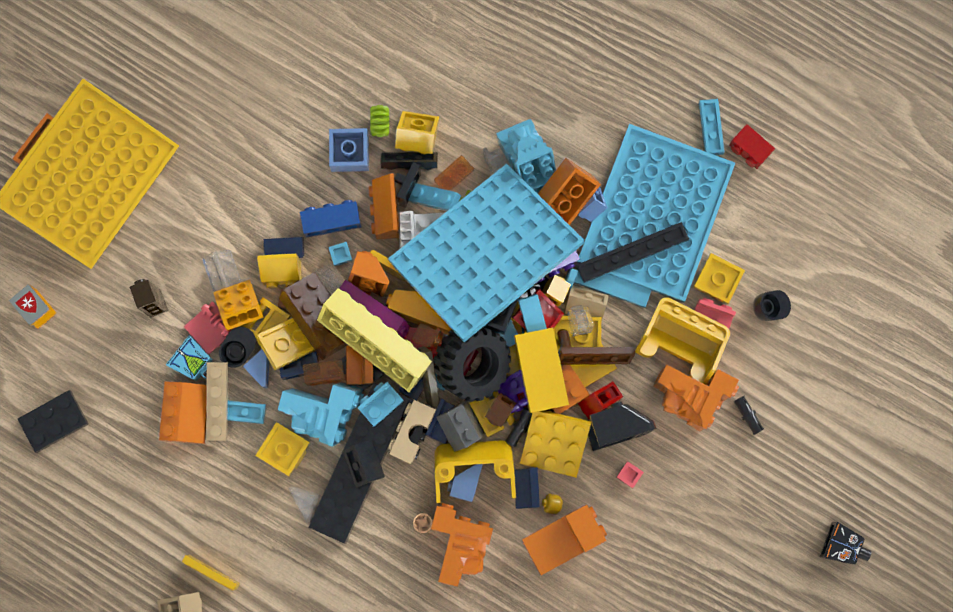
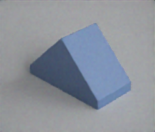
[243,349,269,388]

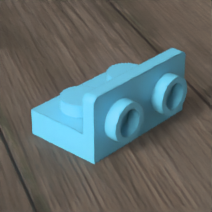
[358,382,404,427]

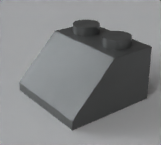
[436,400,485,452]

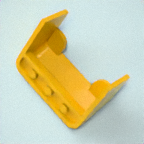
[434,440,516,504]

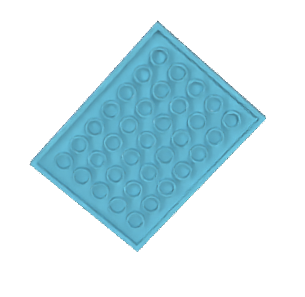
[577,124,735,303]

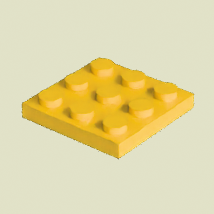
[520,410,591,478]

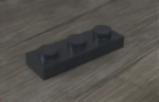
[380,152,438,170]

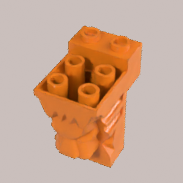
[653,365,739,432]
[431,503,493,587]
[521,505,607,575]

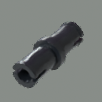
[734,395,764,435]
[505,407,532,447]

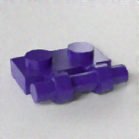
[498,370,528,414]

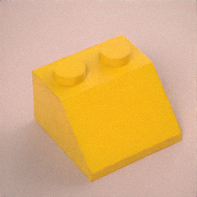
[395,111,439,154]
[257,254,302,288]

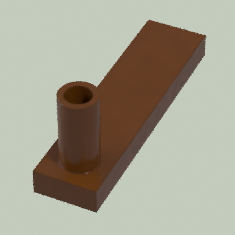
[557,330,636,365]

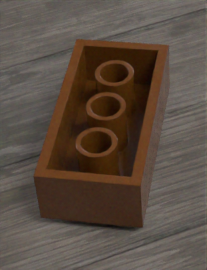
[279,272,348,360]

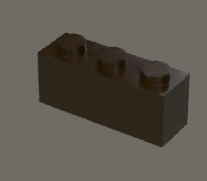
[129,279,169,318]

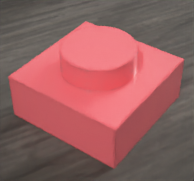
[616,461,644,489]

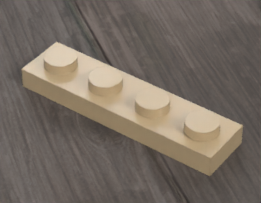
[206,362,228,441]

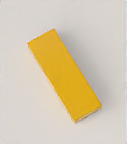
[182,555,240,591]

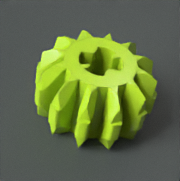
[370,105,389,137]

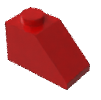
[578,381,624,420]

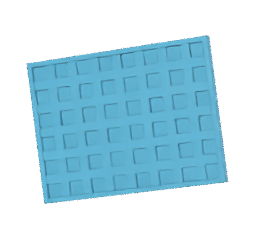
[388,164,584,342]

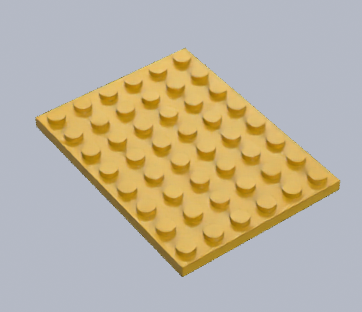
[0,79,179,269]

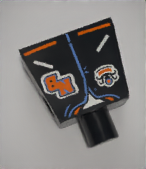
[820,522,872,565]

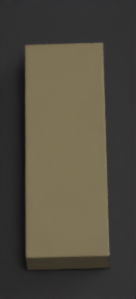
[418,346,440,407]

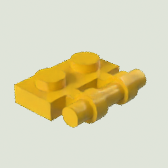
[469,391,516,438]

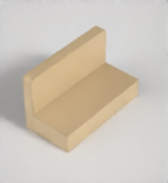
[565,285,609,319]

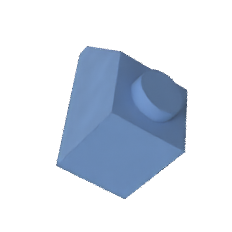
[578,187,607,222]
[447,464,483,502]

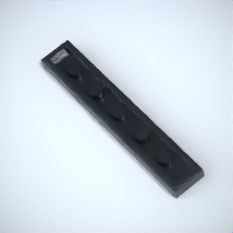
[576,222,689,283]

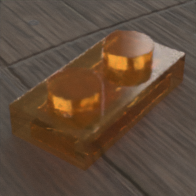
[434,155,474,191]

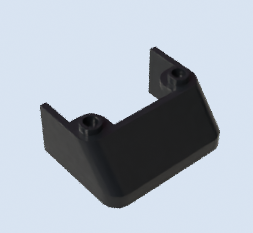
[587,401,657,451]

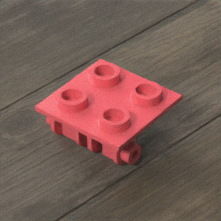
[184,301,234,355]

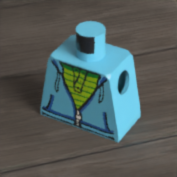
[166,336,213,381]

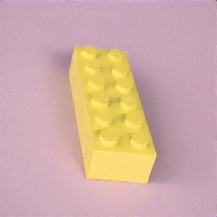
[317,288,432,392]

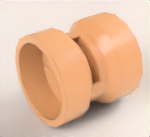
[413,513,433,533]

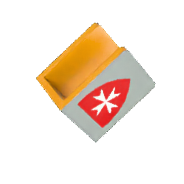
[9,284,56,329]

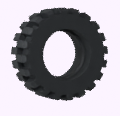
[434,326,511,402]

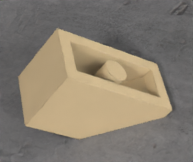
[157,592,202,612]

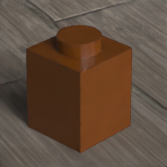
[485,392,517,427]

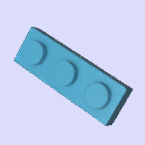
[409,183,461,211]

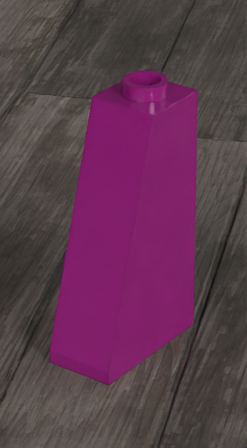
[339,280,410,338]

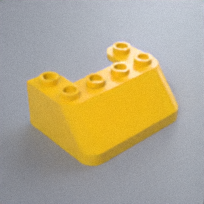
[635,298,730,385]

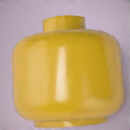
[542,494,563,514]

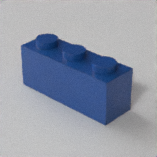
[300,200,361,238]

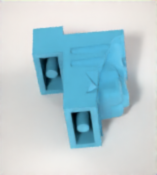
[496,119,556,194]
[278,382,364,447]

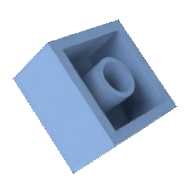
[329,128,369,172]

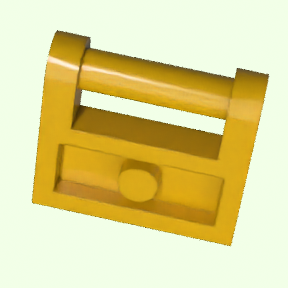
[241,297,291,337]

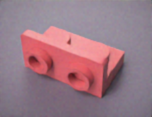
[694,298,736,329]

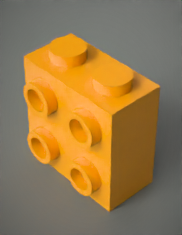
[213,279,263,330]

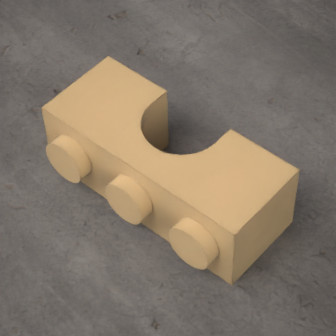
[388,400,436,465]

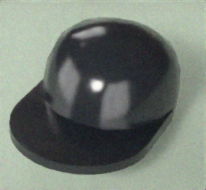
[753,290,791,321]
[219,327,256,368]

